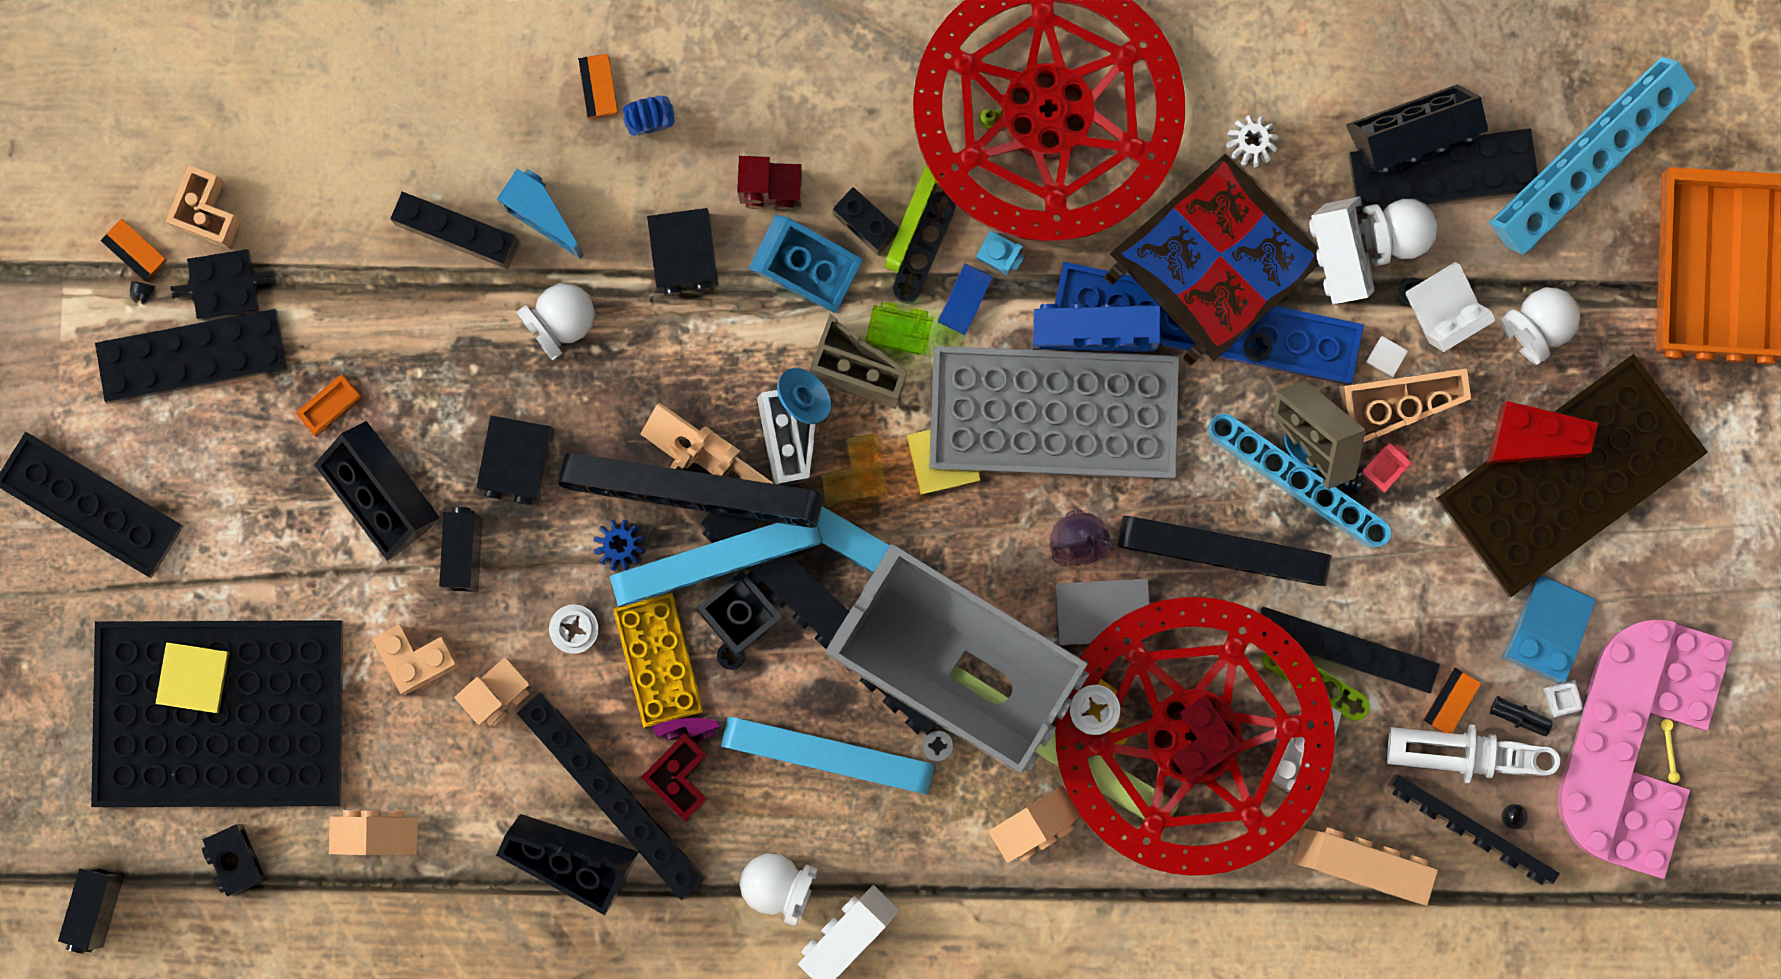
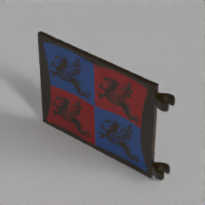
[1104,153,1319,366]

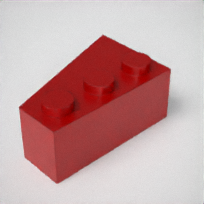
[1487,401,1598,464]

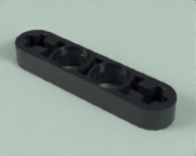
[893,191,956,304]

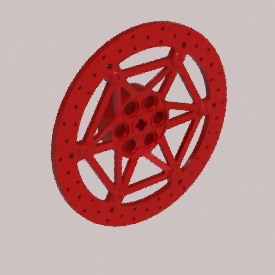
[913,0,1185,242]
[1055,597,1335,876]

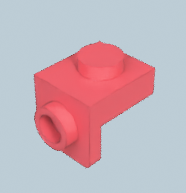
[1362,443,1412,493]

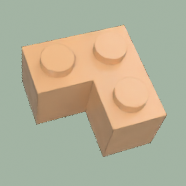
[165,165,241,249]
[372,624,460,695]
[454,657,533,727]
[988,785,1081,863]
[329,810,418,855]

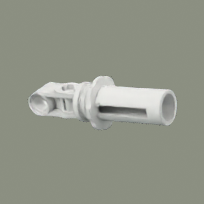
[1387,724,1560,784]

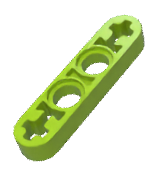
[884,165,937,273]
[1261,651,1370,721]

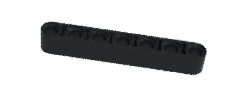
[1117,516,1332,586]

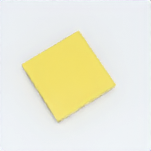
[907,429,980,495]
[156,642,229,713]

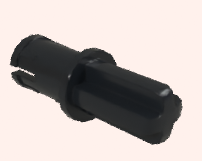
[1490,696,1553,736]

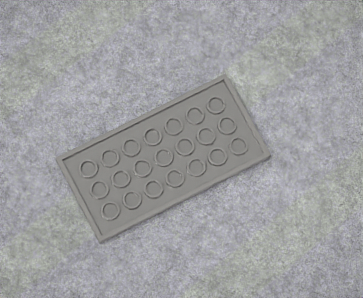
[929,346,1179,479]

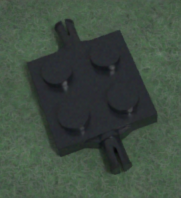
[171,249,276,320]

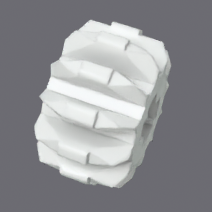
[1226,115,1278,168]

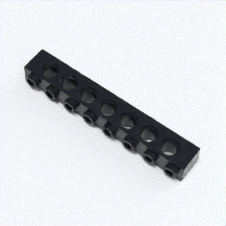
[517,693,707,900]

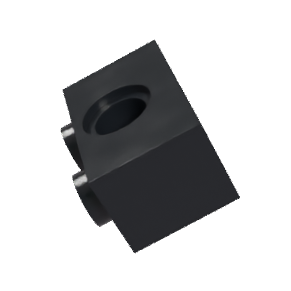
[832,187,898,255]
[202,824,267,897]

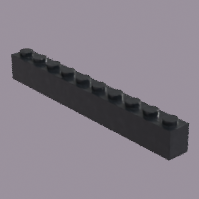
[700,512,937,735]

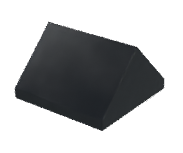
[695,570,782,656]

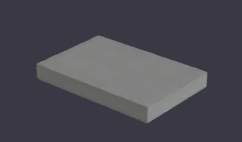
[1055,579,1152,646]

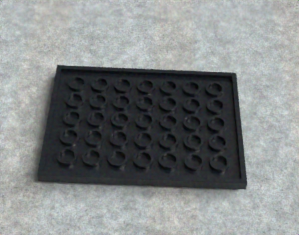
[91,620,343,807]

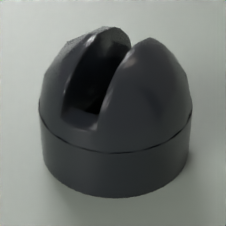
[129,281,156,305]
[1501,804,1528,829]

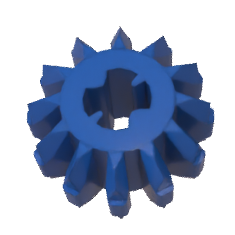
[623,96,675,136]
[594,519,646,571]

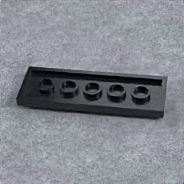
[1348,128,1538,214]
[95,309,288,404]
[0,432,184,578]

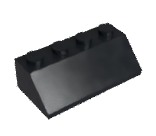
[1346,84,1489,172]
[314,421,440,561]

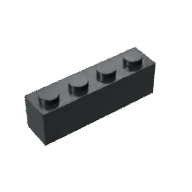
[390,191,519,270]

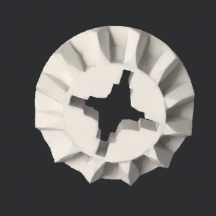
[549,604,599,654]
[1070,685,1120,735]

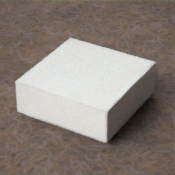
[1365,336,1408,379]
[1543,680,1584,718]

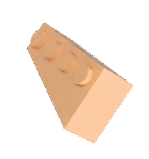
[1339,368,1471,443]
[1293,828,1438,906]

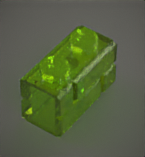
[866,302,934,357]

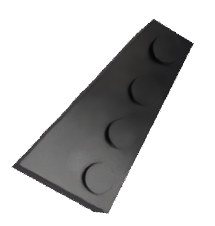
[496,814,639,916]

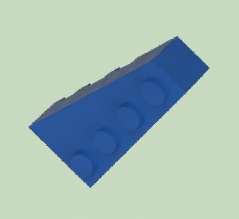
[1033,304,1160,352]

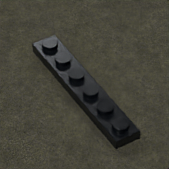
[1260,607,1440,694]
[1388,775,1560,886]

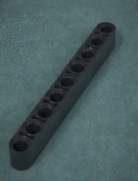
[558,453,824,528]

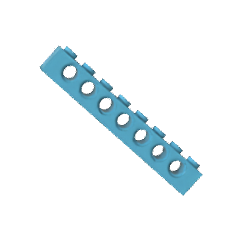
[1489,57,1696,255]

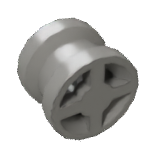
[922,730,953,762]

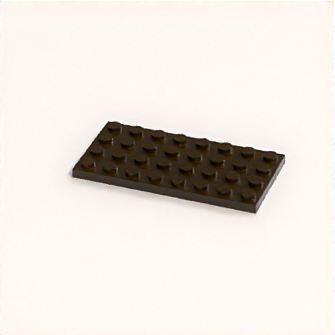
[1435,354,1708,598]

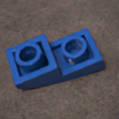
[938,263,992,335]

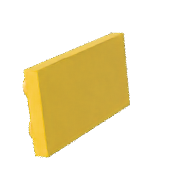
[613,593,704,728]

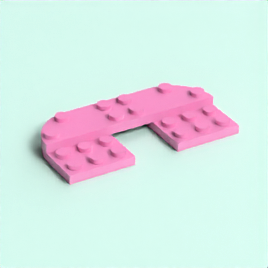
[1557,620,1733,879]

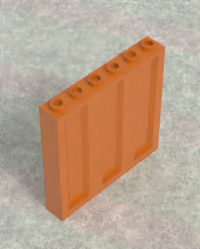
[1655,167,1781,365]

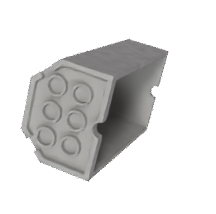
[825,544,1089,775]

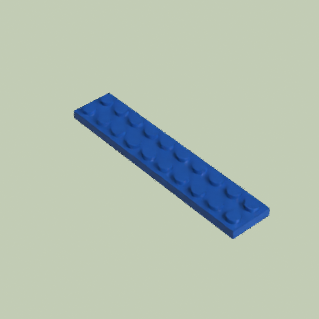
[1055,262,1364,385]

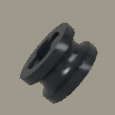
[1397,278,1423,307]
[1243,333,1272,362]
[1342,466,1363,493]
[717,643,745,670]

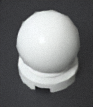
[1362,199,1438,267]
[516,283,595,360]
[1500,287,1581,365]
[739,853,818,927]

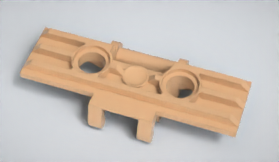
[641,403,774,484]

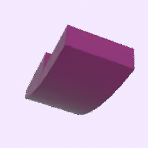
[652,718,721,742]

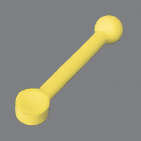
[1660,719,1680,784]

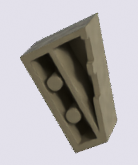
[809,314,907,409]
[1273,380,1366,490]

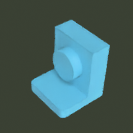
[976,230,1025,276]

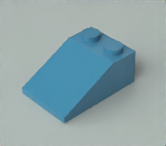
[497,168,583,259]
[748,214,863,313]
[1501,575,1596,684]

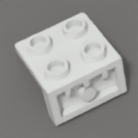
[1406,262,1496,352]

